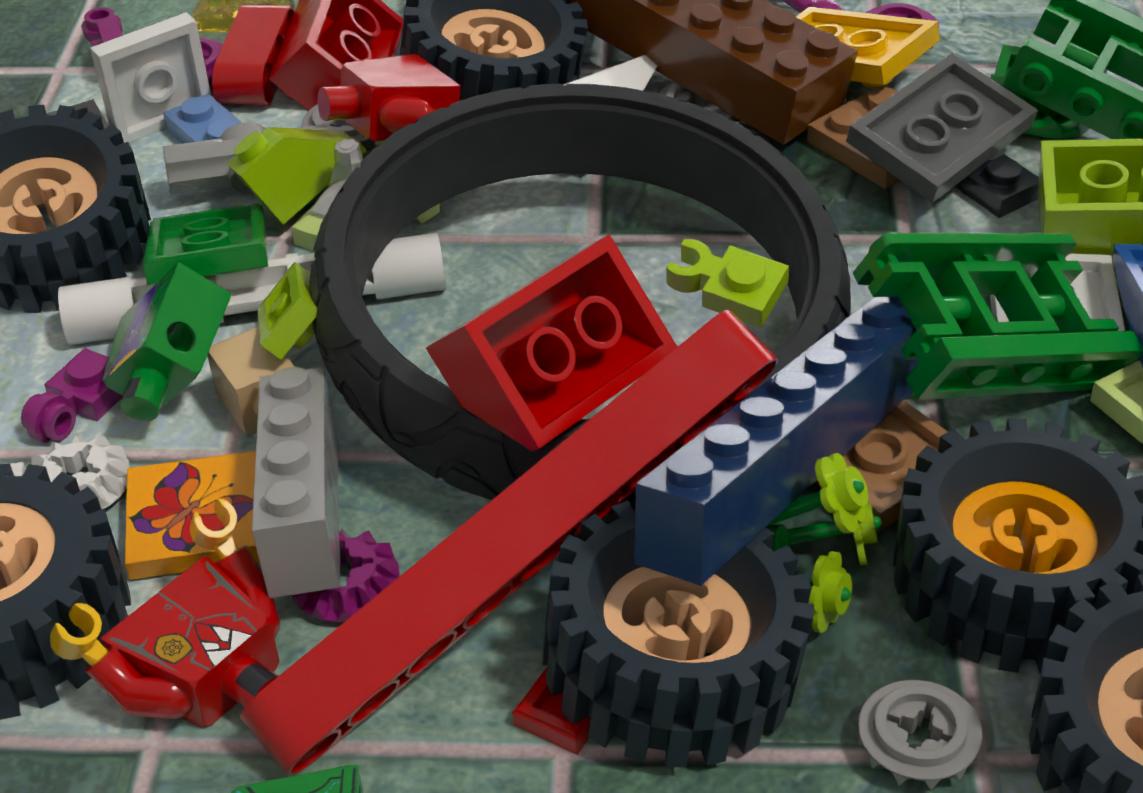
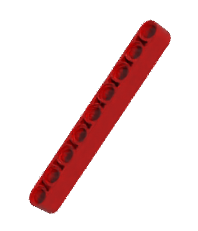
[240,310,778,776]

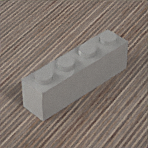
[252,367,340,598]

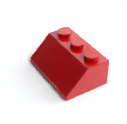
[269,0,403,111]
[426,234,677,451]

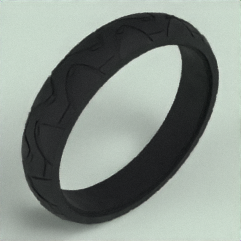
[309,84,851,513]

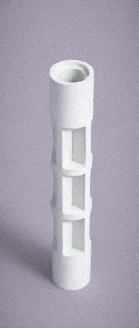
[58,232,446,345]

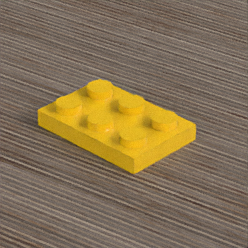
[796,7,940,88]

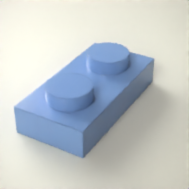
[163,94,242,143]

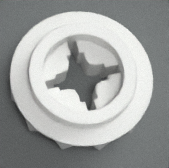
[31,434,131,509]

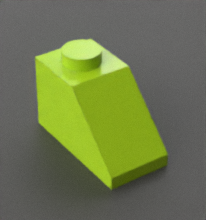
[226,127,367,225]

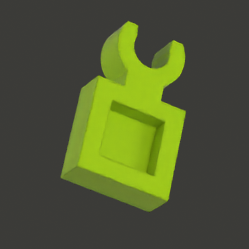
[666,239,789,328]

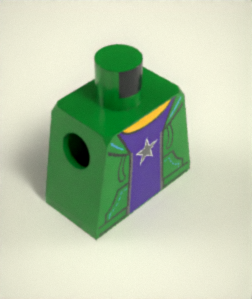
[102,262,231,421]

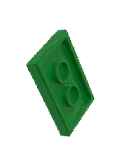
[143,203,268,285]

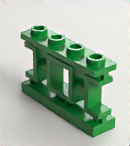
[1004,0,1143,139]
[853,232,1143,400]

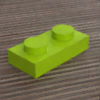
[258,262,318,360]

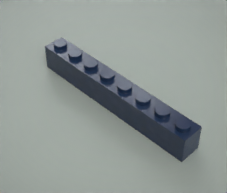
[634,297,919,586]

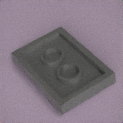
[846,53,1038,203]

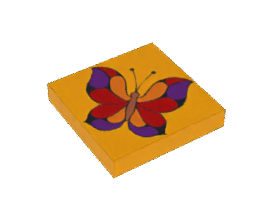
[125,451,260,580]

